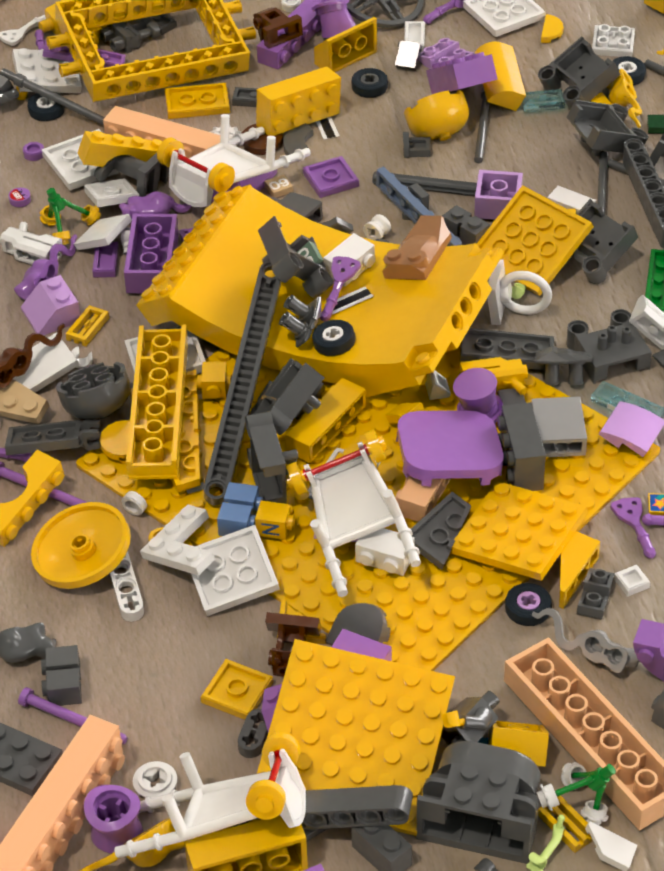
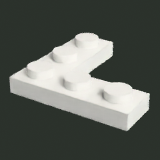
[140,505,215,576]

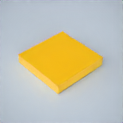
[200,659,274,720]

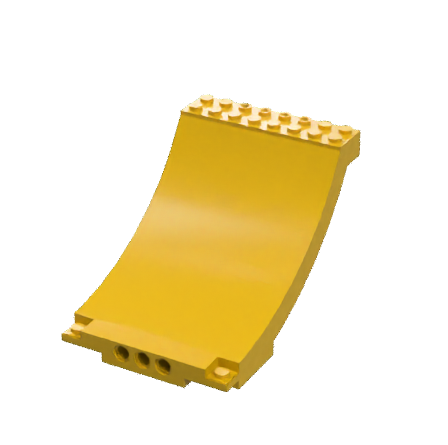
[136,184,504,397]

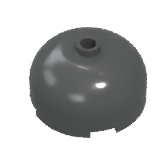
[56,362,130,420]

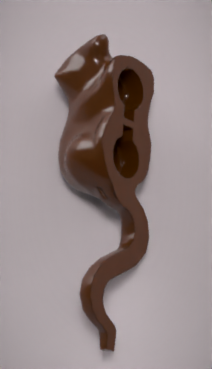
[0,323,65,389]

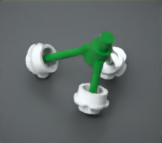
[536,762,616,825]

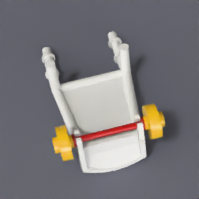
[157,114,311,207]
[286,429,421,597]
[114,732,306,858]

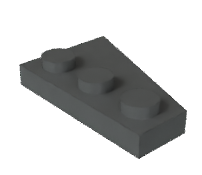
[411,492,471,570]

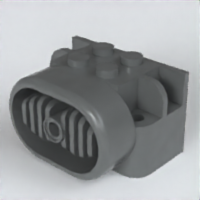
[416,741,541,864]

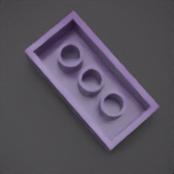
[426,52,498,94]
[124,214,179,294]

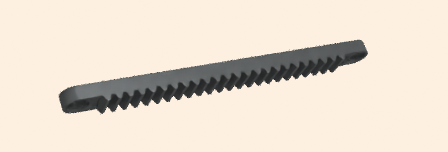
[204,261,282,505]

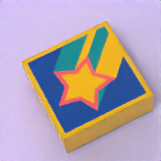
[648,493,664,516]

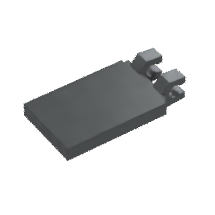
[5,419,101,456]

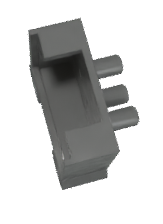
[538,36,620,110]
[566,100,649,156]
[568,198,638,284]
[258,216,334,299]
[566,309,652,384]
[249,358,325,435]
[245,411,298,504]

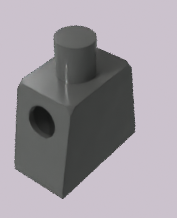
[271,192,323,223]

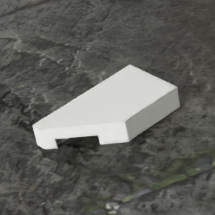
[585,821,637,871]

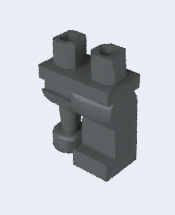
[100,17,161,53]

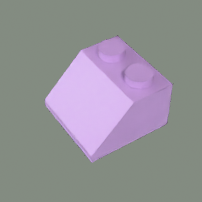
[21,275,80,335]

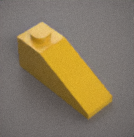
[559,531,600,609]

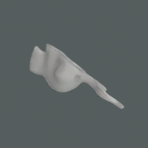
[532,608,640,673]

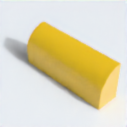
[475,42,526,111]

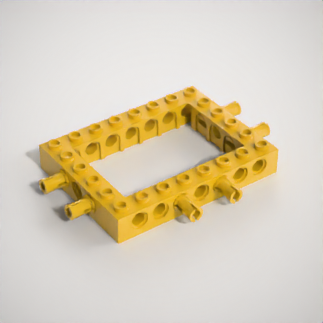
[46,0,256,102]

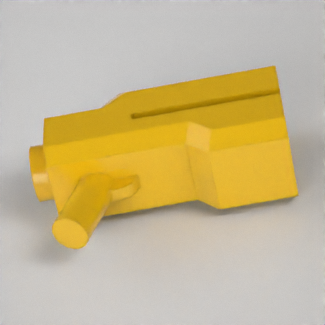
[459,357,528,395]

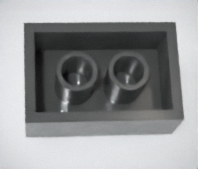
[497,402,546,491]

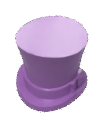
[312,0,356,38]
[453,368,503,423]
[84,785,143,853]

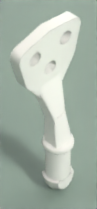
[0,15,46,46]

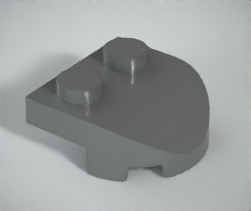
[325,603,390,645]

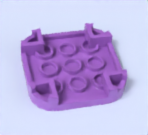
[396,410,504,487]

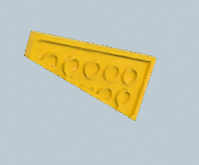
[129,369,201,493]

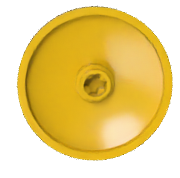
[31,502,131,589]

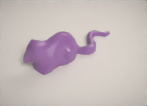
[119,191,217,219]
[14,234,77,300]

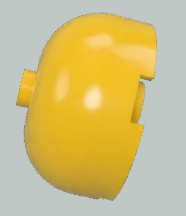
[404,90,469,141]

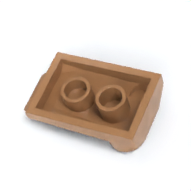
[382,215,452,280]

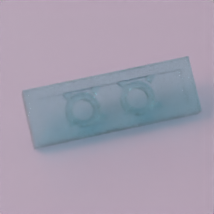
[591,381,664,419]

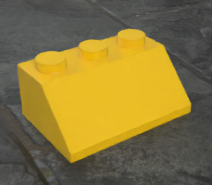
[314,17,377,72]

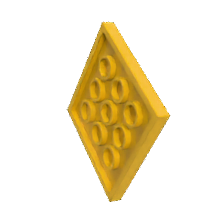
[477,185,594,296]
[450,481,588,581]

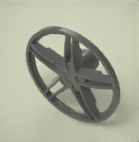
[346,0,424,28]

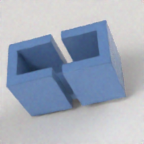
[217,482,263,536]

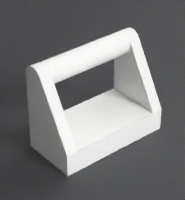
[629,295,664,350]

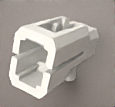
[0,222,63,265]

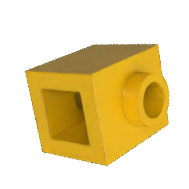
[197,362,231,399]

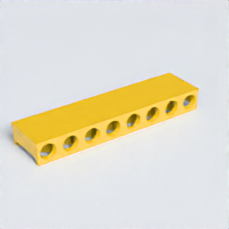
[126,325,188,480]

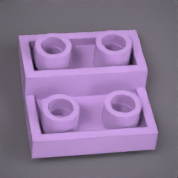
[418,38,474,69]
[599,401,664,457]

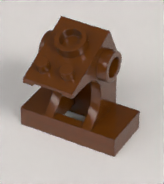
[253,7,303,49]
[265,612,321,677]

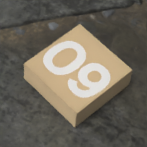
[264,174,293,198]

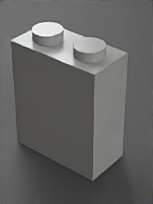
[531,397,587,457]

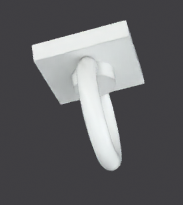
[487,260,552,325]

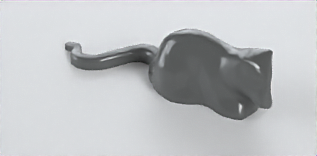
[0,622,56,663]

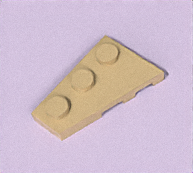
[0,379,50,424]

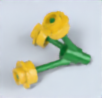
[40,188,101,245]

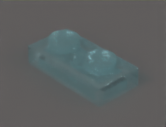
[521,89,565,112]

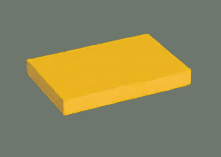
[165,83,230,119]

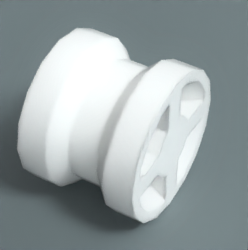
[363,214,391,240]

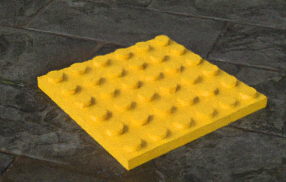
[257,639,455,836]

